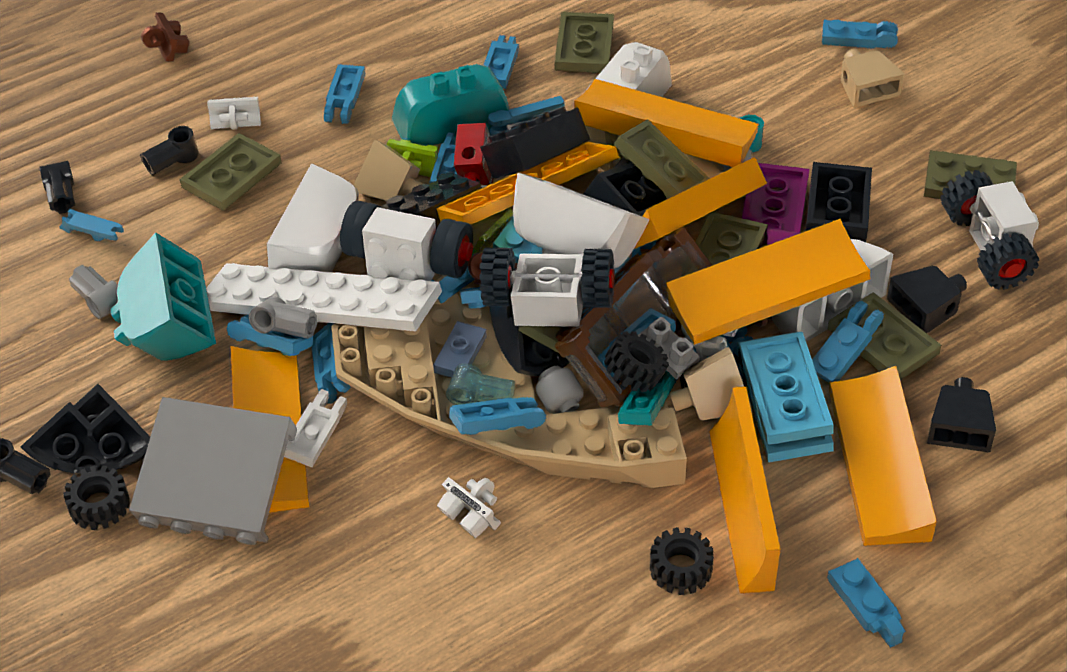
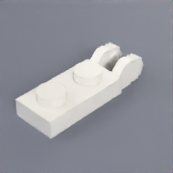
[284,389,348,467]

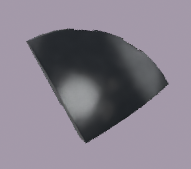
[489,305,572,376]
[20,384,150,475]

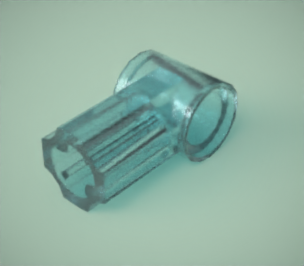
[446,364,515,405]

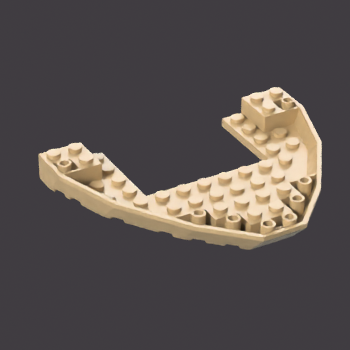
[331,189,687,488]

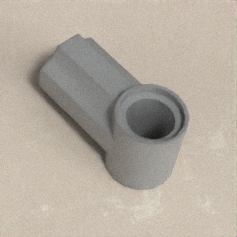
[69,265,118,319]
[249,297,317,339]

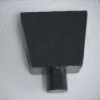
[887,265,967,333]
[927,377,996,453]

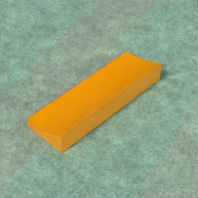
[574,79,758,167]
[436,141,619,225]
[634,157,767,249]
[666,219,870,345]
[230,346,309,512]
[829,366,937,546]
[709,387,781,594]

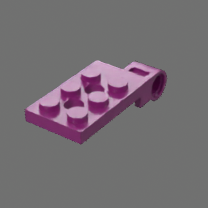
[742,163,810,245]

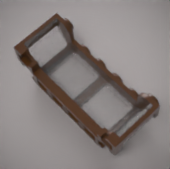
[555,227,712,408]

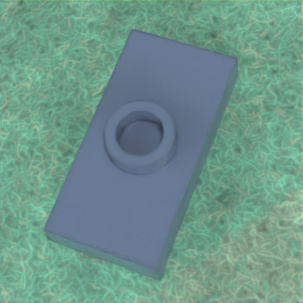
[433,321,487,381]

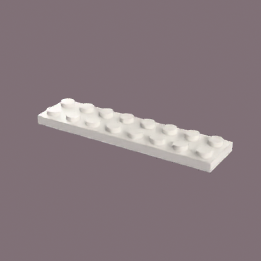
[206,263,442,331]

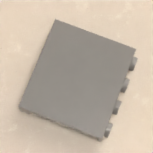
[129,397,297,545]

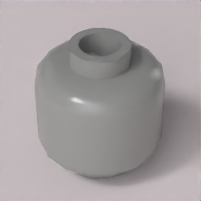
[536,366,584,414]

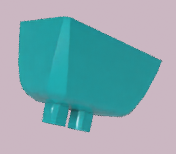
[392,64,510,146]
[111,232,216,361]

